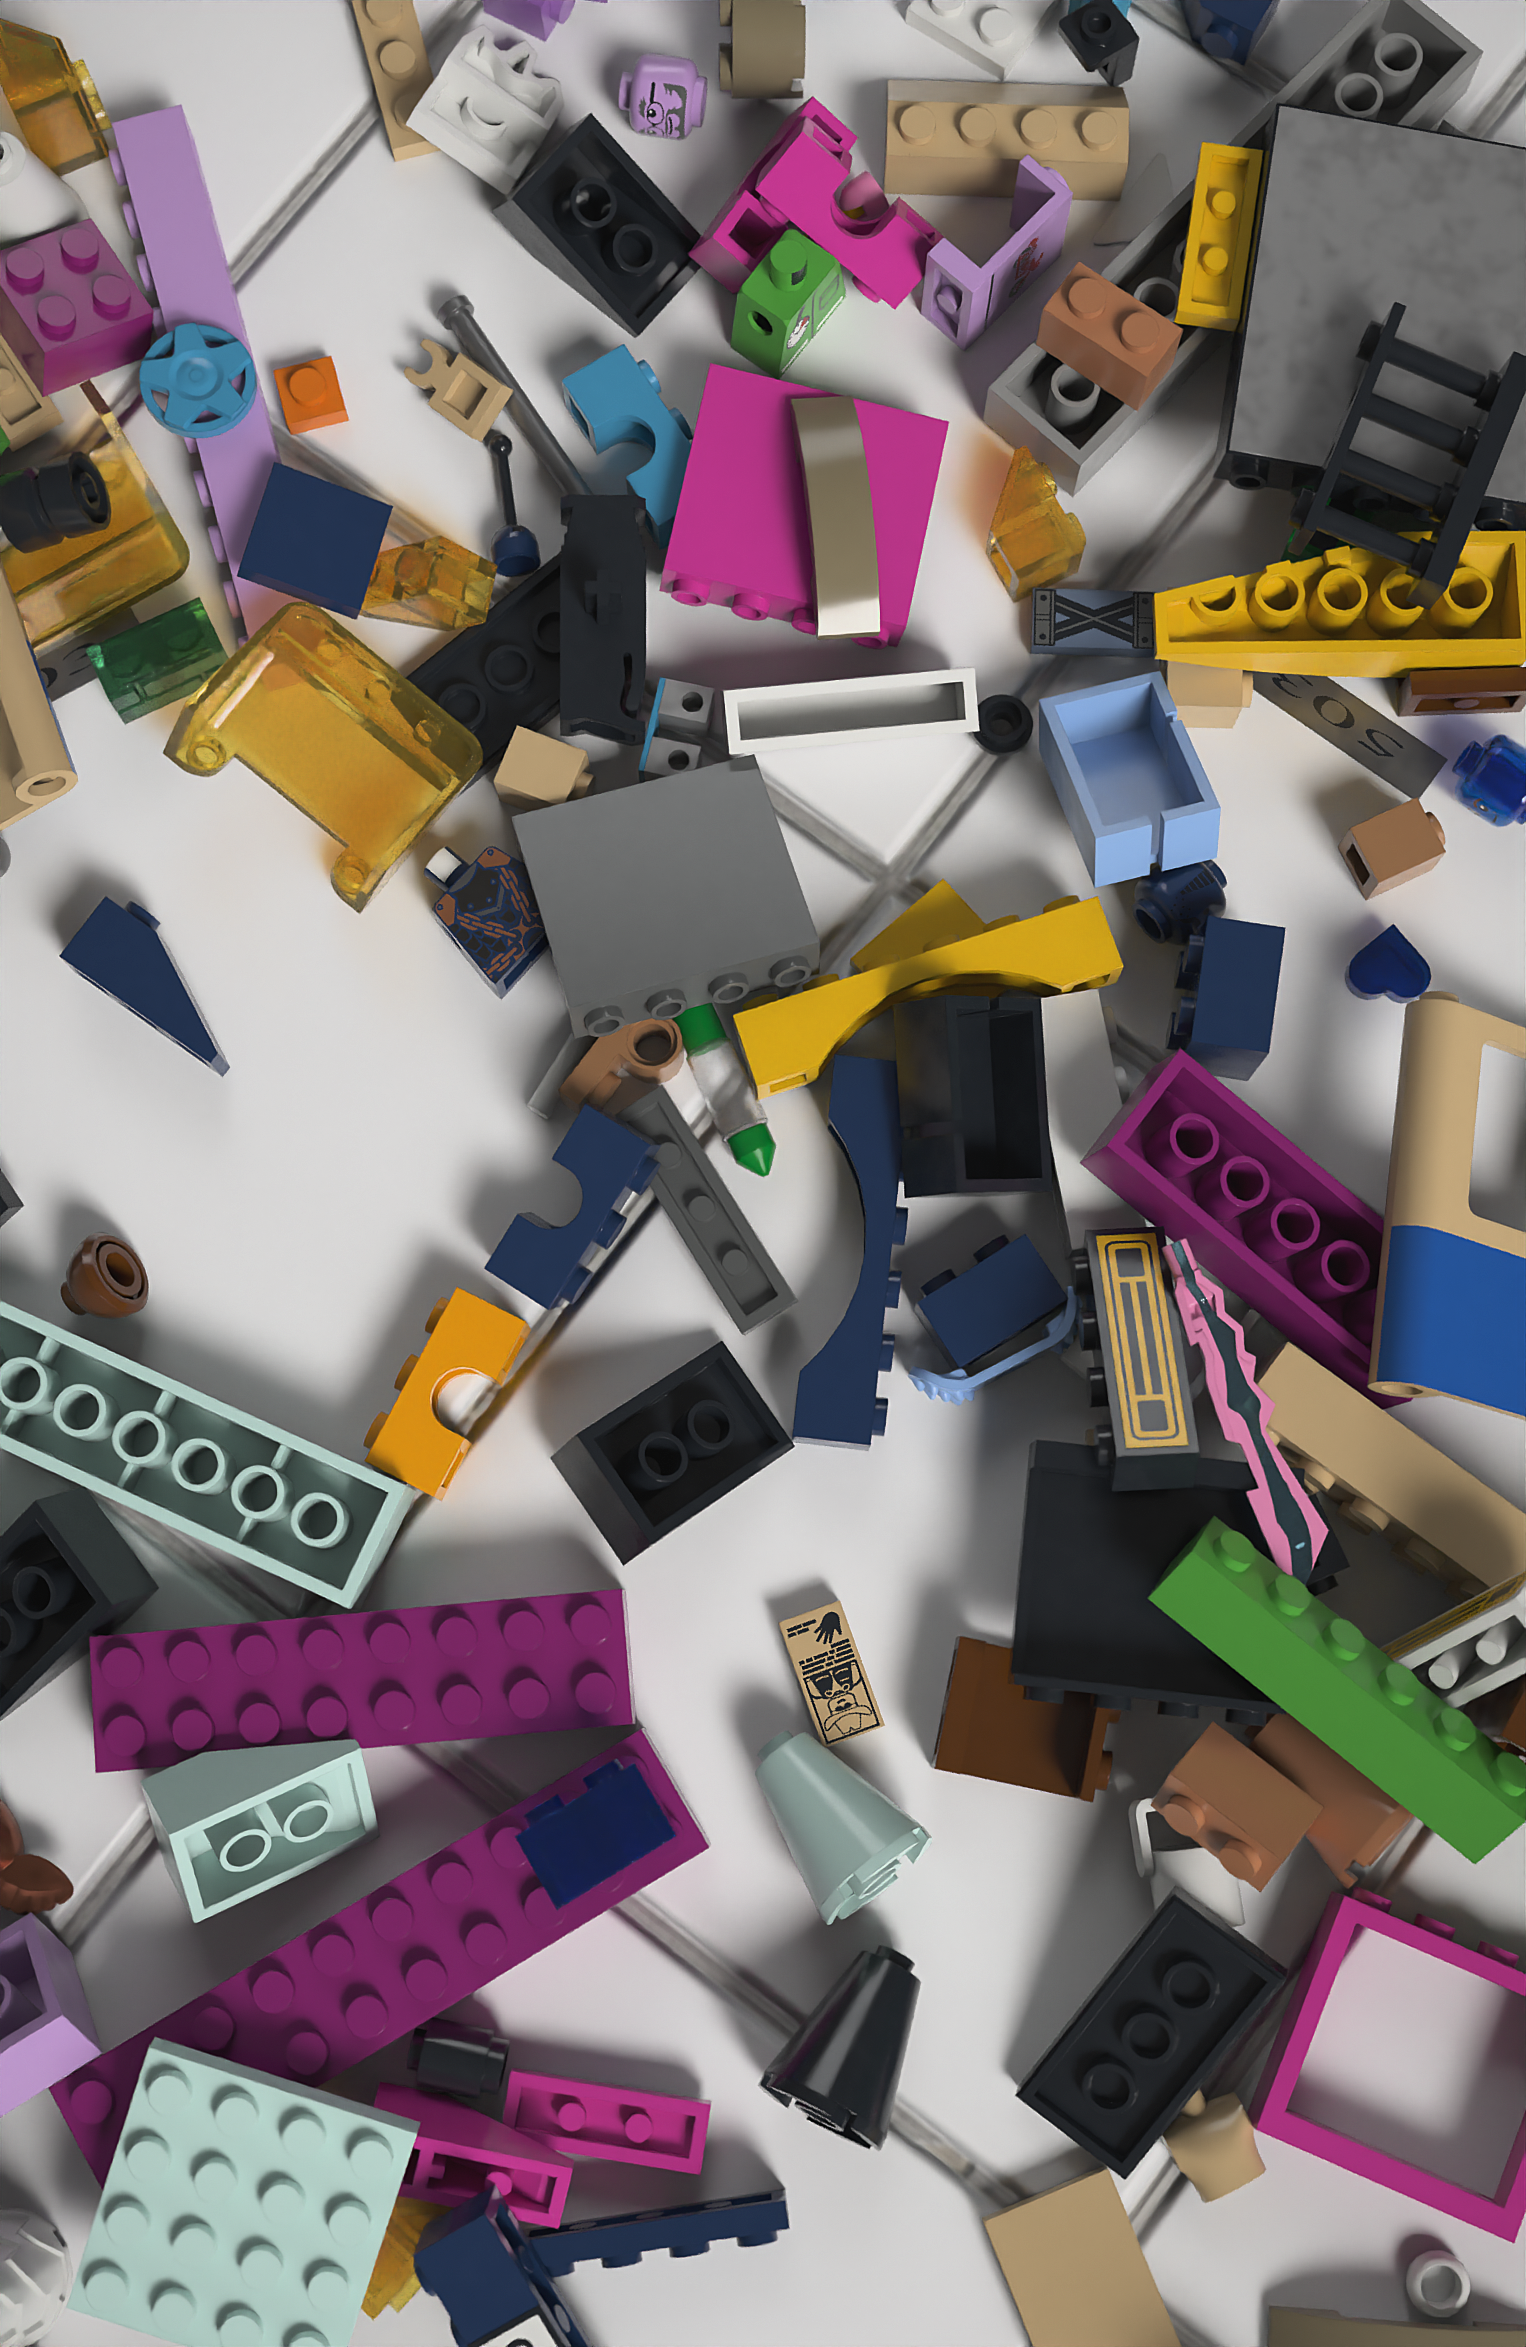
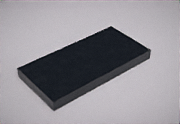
[376,551,561,797]
[1015,1885,1288,2180]

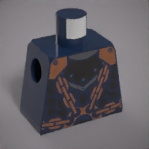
[424,846,549,1000]

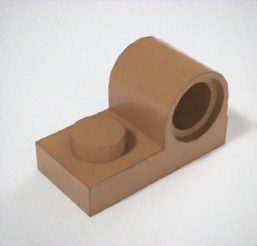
[558,1018,684,1114]

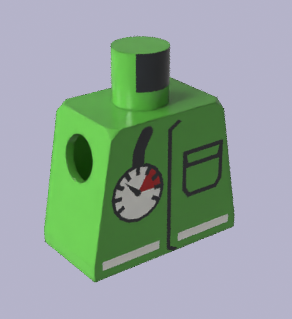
[730,228,846,380]

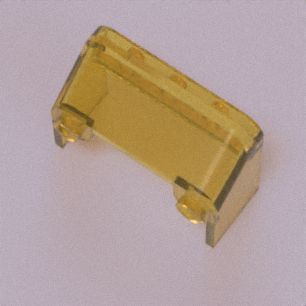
[0,379,190,659]

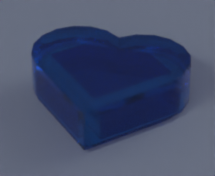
[1344,924,1431,1004]

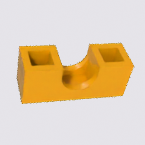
[363,1287,531,1501]

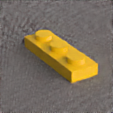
[1174,142,1263,332]

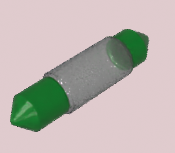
[672,1002,776,1177]

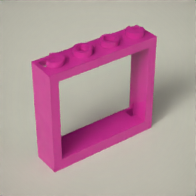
[1247,1886,1526,2244]

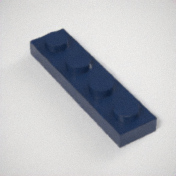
[522,2189,790,2278]

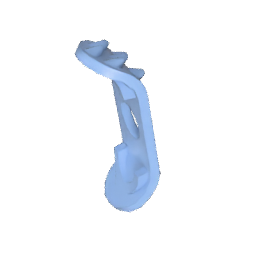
[908,1286,1083,1405]

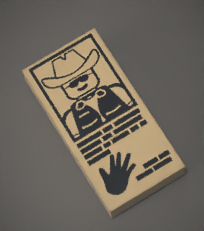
[778,1600,885,1748]

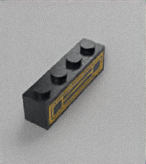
[1071,1226,1200,1492]

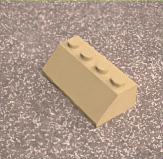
[884,79,1129,201]

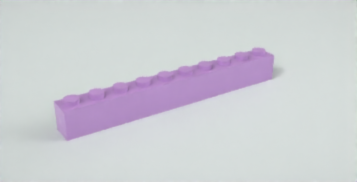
[108,105,339,692]

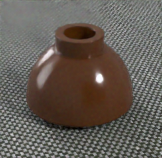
[60,1232,149,1319]

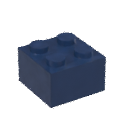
[1165,916,1286,1081]

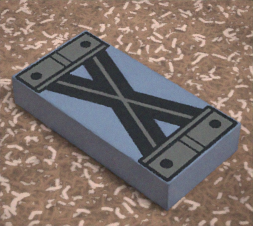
[1030,588,1156,658]

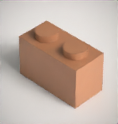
[1036,261,1183,411]
[1150,1721,1324,1893]

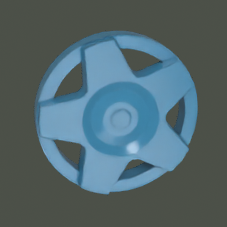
[139,323,257,438]

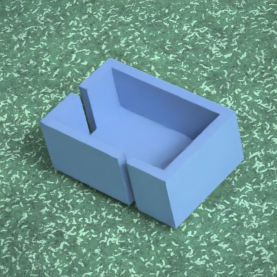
[1039,671,1221,888]

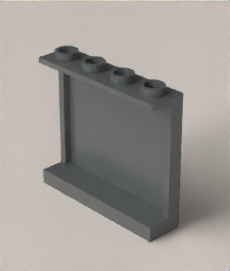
[511,754,820,1039]

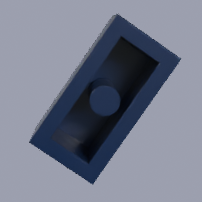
[914,1233,1068,1371]

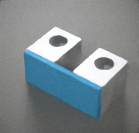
[638,677,715,783]

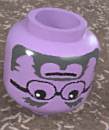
[619,53,707,140]

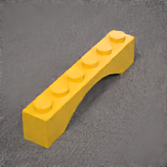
[733,895,1124,1100]

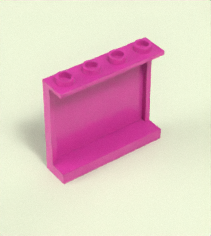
[659,363,949,649]

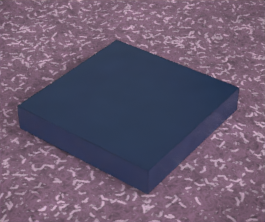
[237,462,393,620]

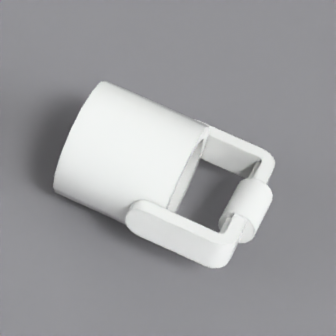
[1128,1787,1245,1928]

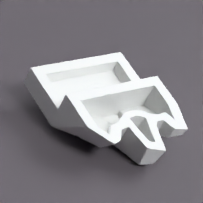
[406,24,564,195]

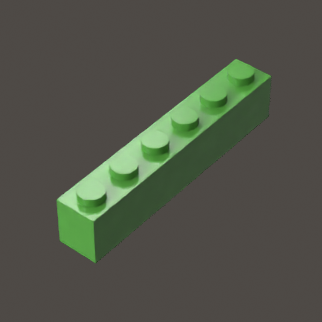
[1148,1516,1526,1865]

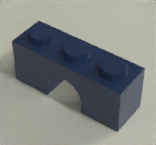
[484,1103,661,1310]

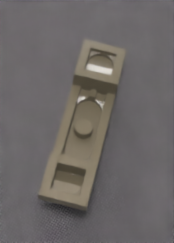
[790,396,880,640]
[1267,2305,1526,2347]

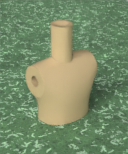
[1161,2088,1266,2203]

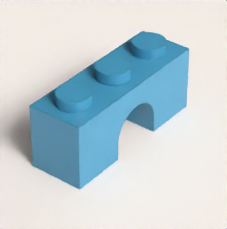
[562,344,693,551]

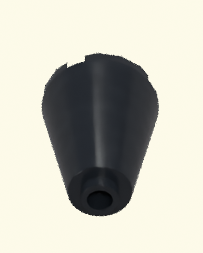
[758,1945,921,2151]

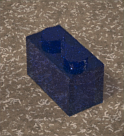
[515,1758,679,1910]

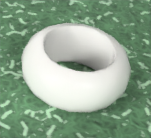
[1406,2251,1470,2317]

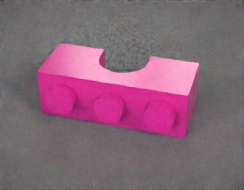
[688,96,858,295]
[755,115,944,310]

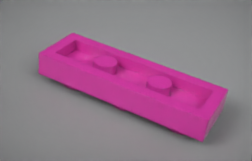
[502,2067,712,2175]

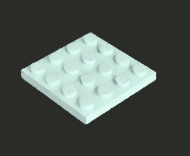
[66,2037,421,2347]

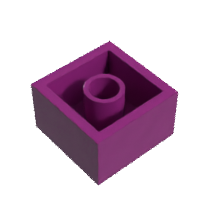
[0,218,154,397]

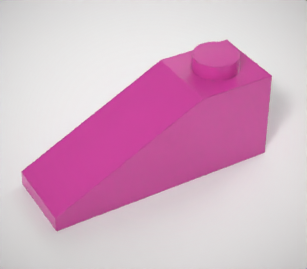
[374,2082,574,2229]

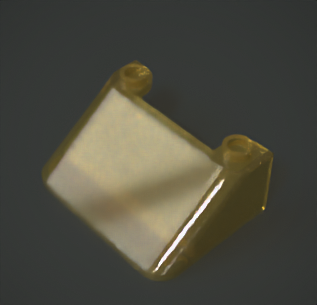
[163,602,483,914]

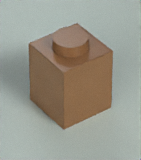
[1337,797,1446,900]

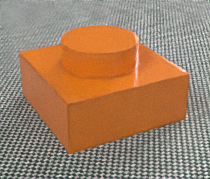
[273,356,349,435]

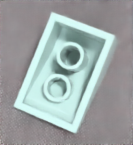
[140,1739,380,1924]

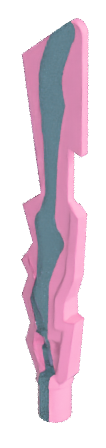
[1161,1238,1329,1586]

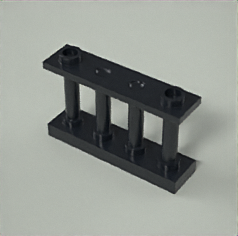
[1287,302,1526,610]

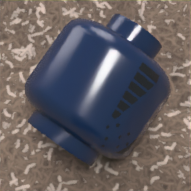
[1132,859,1227,946]

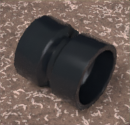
[0,451,112,554]

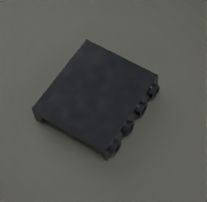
[1007,1439,1305,1726]

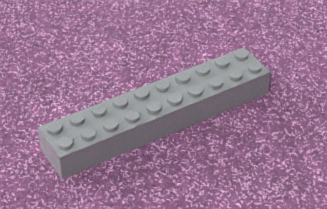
[983,0,1484,497]

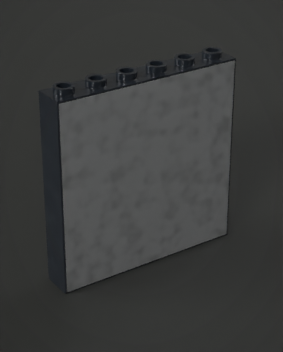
[1212,103,1526,531]

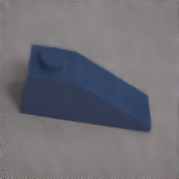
[59,896,230,1077]

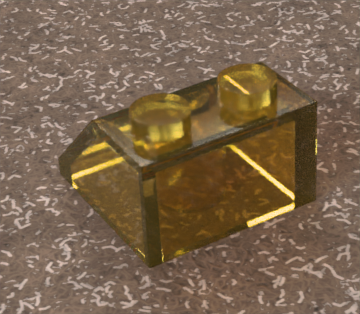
[0,18,113,177]

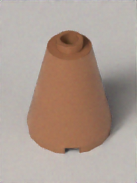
[1244,1712,1414,1889]

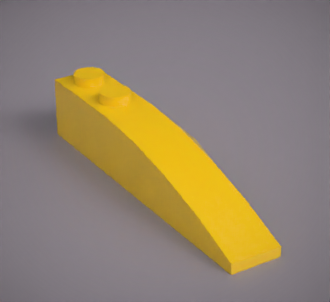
[1152,531,1526,678]

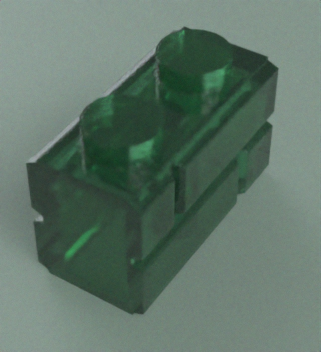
[85,597,236,724]

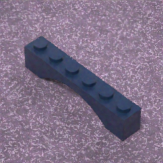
[792,1054,908,1451]

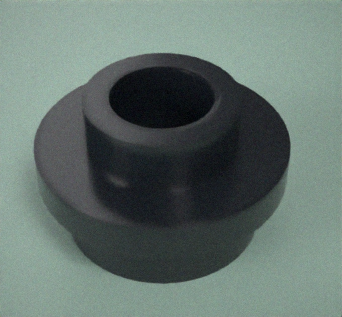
[971,694,1033,756]

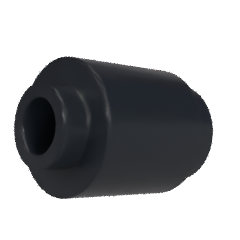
[406,2017,510,2099]

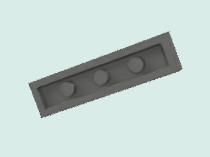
[615,1085,799,1335]

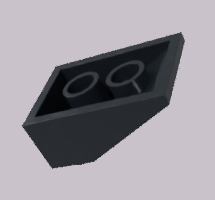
[491,113,702,338]
[550,1341,795,1566]
[0,1486,159,1721]

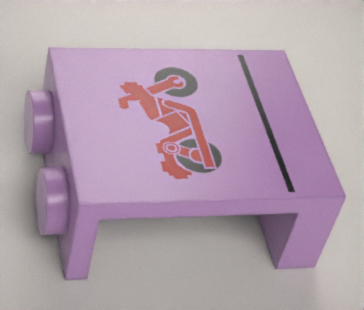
[921,154,1073,352]

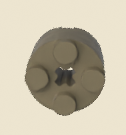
[719,0,806,99]

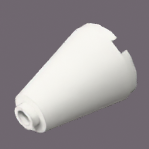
[0,131,90,251]

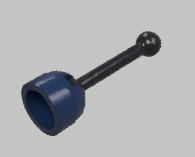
[489,434,541,577]

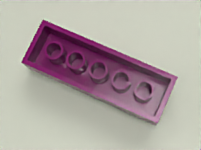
[1080,1048,1413,1410]

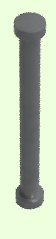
[437,295,594,496]

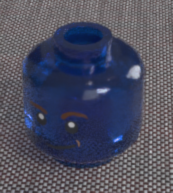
[1452,734,1526,827]

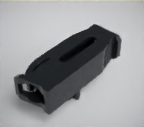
[560,494,646,746]

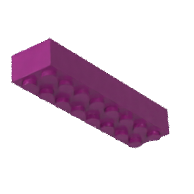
[89,1589,637,1773]

